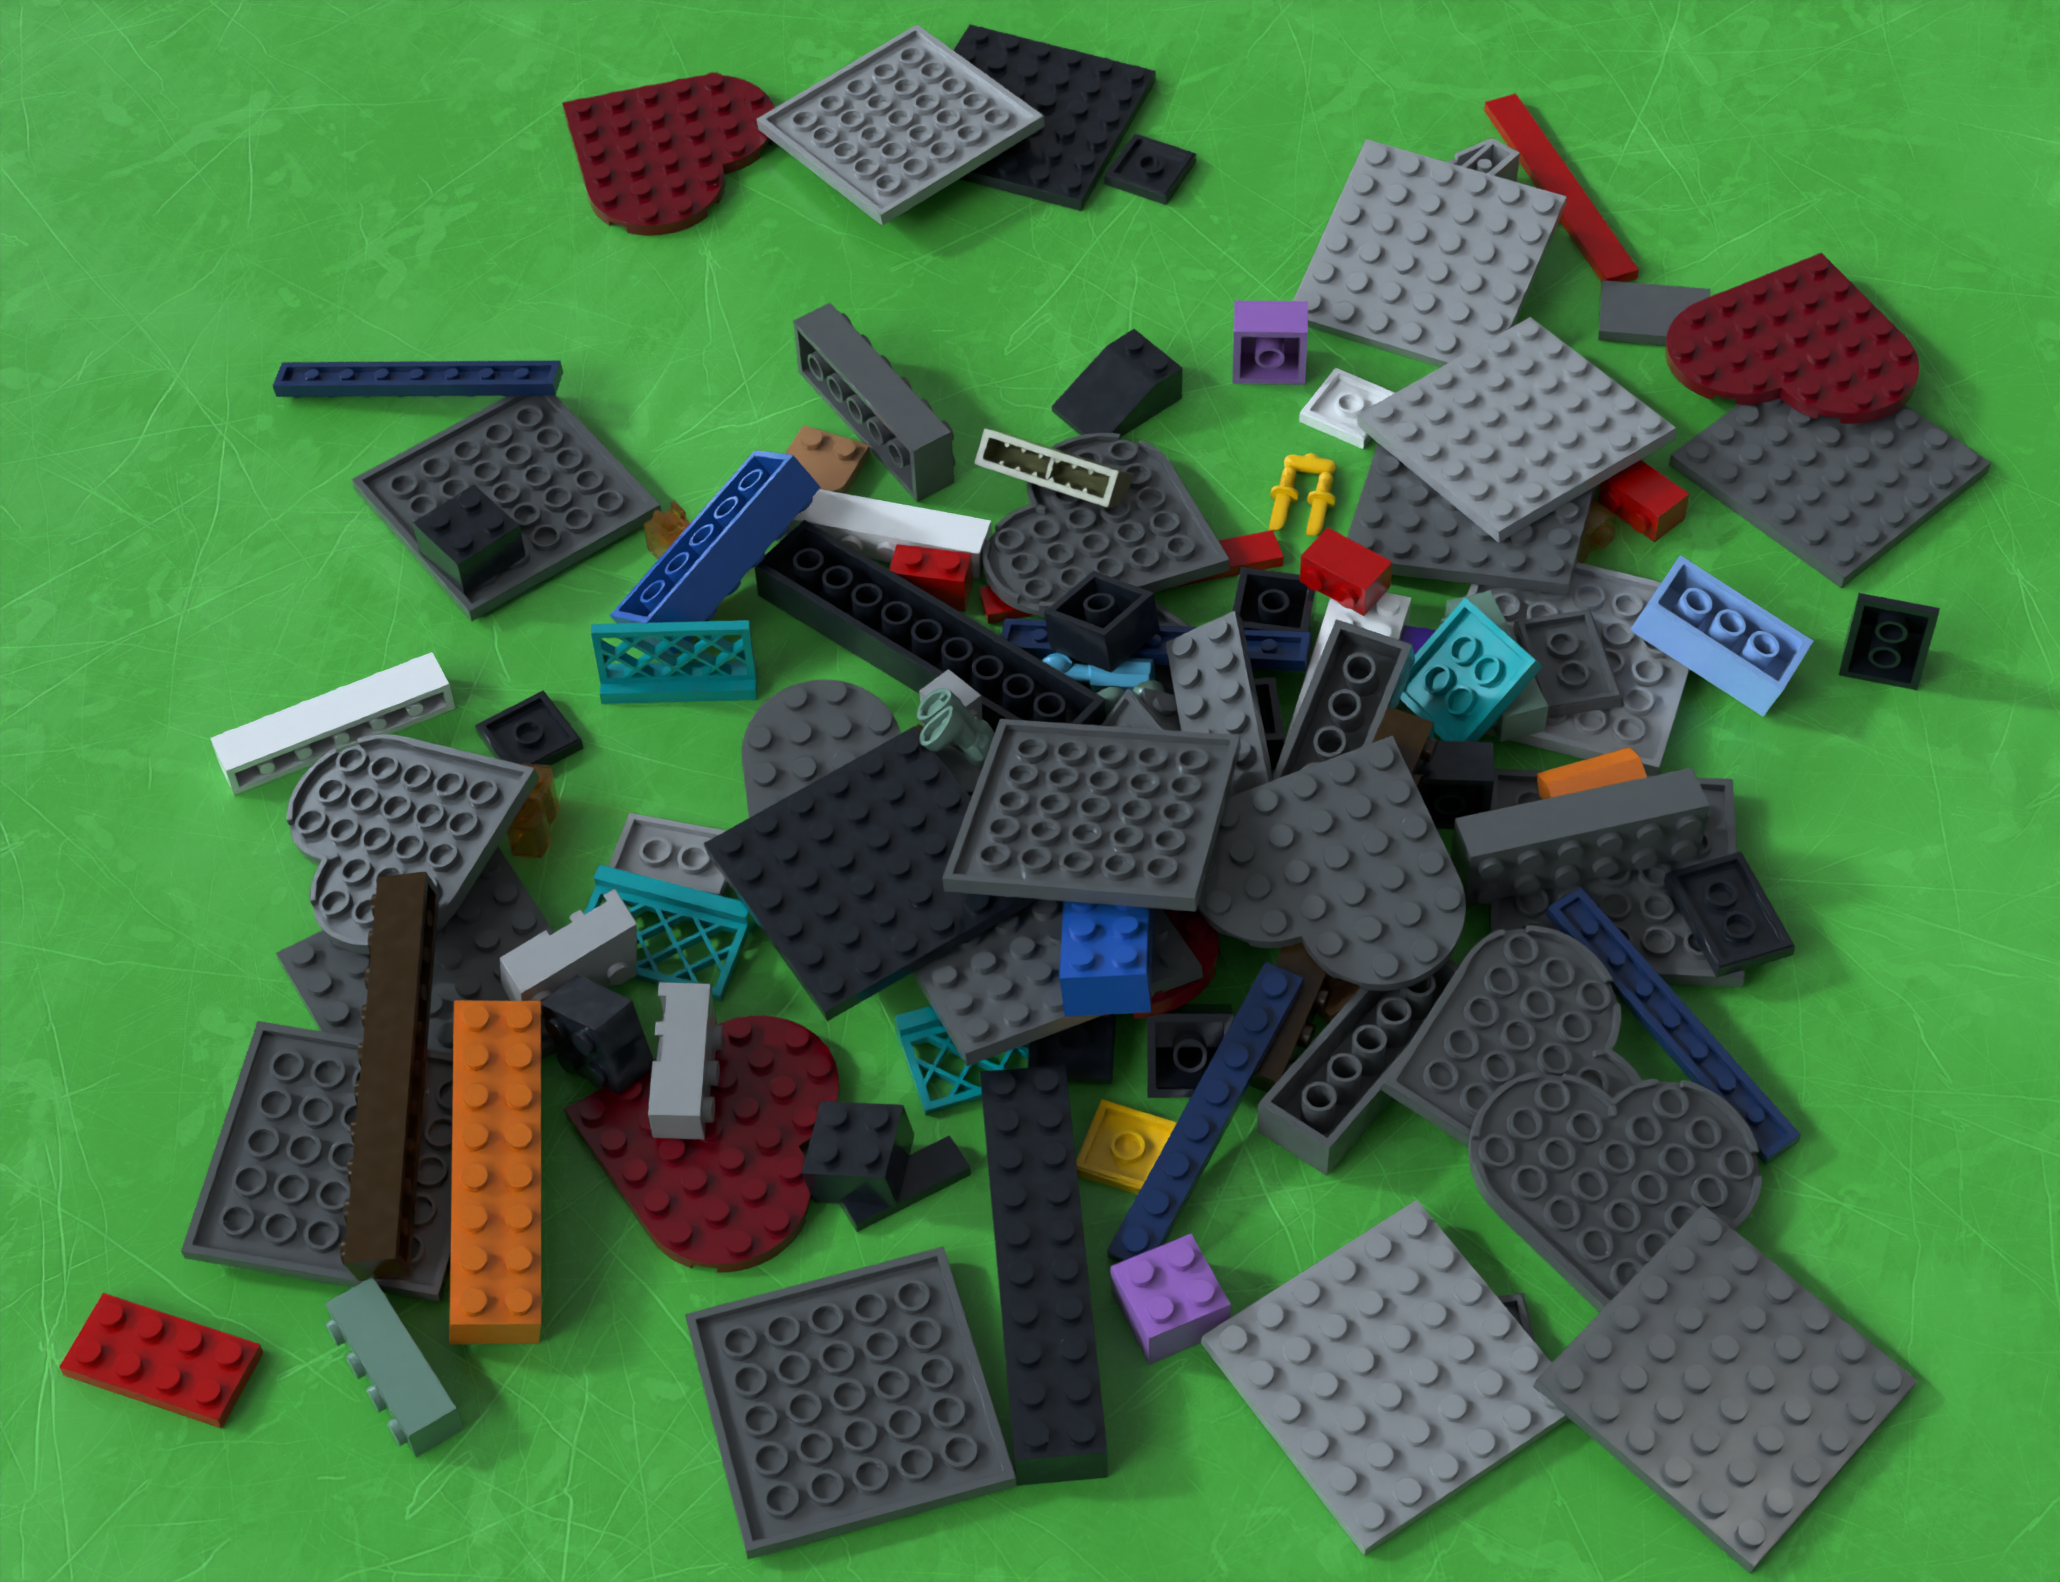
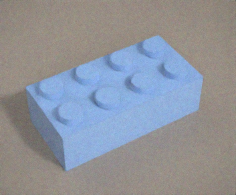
[1630,555,1813,717]

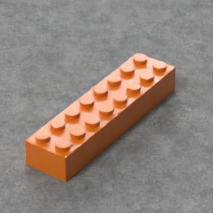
[449,1000,541,1345]

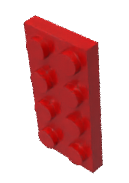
[59,1293,264,1429]

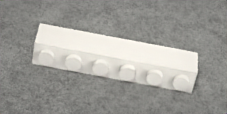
[775,489,992,579]
[210,652,455,795]

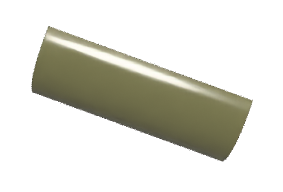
[974,428,1134,508]

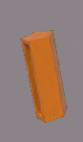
[1536,747,1647,799]

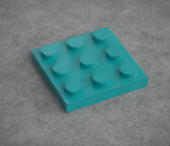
[1400,597,1543,742]

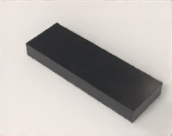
[839,1135,971,1232]

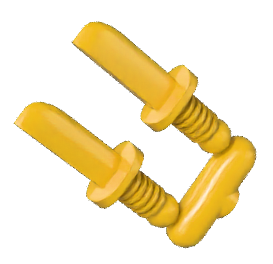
[1269,453,1337,536]

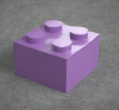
[1232,300,1308,385]
[1111,1234,1231,1364]

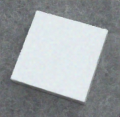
[1299,368,1395,449]

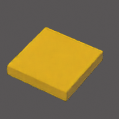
[1076,1099,1177,1195]

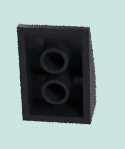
[1052,329,1182,437]
[1839,593,1940,690]

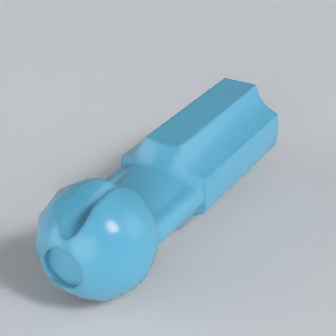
[1042,653,1155,693]

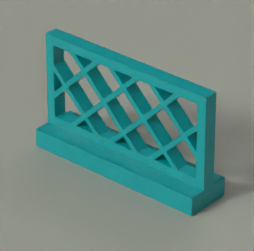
[591,620,758,704]
[584,864,757,1002]
[895,1006,1029,1115]

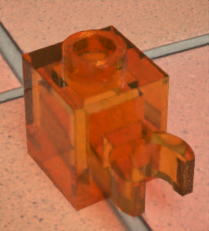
[643,500,690,560]

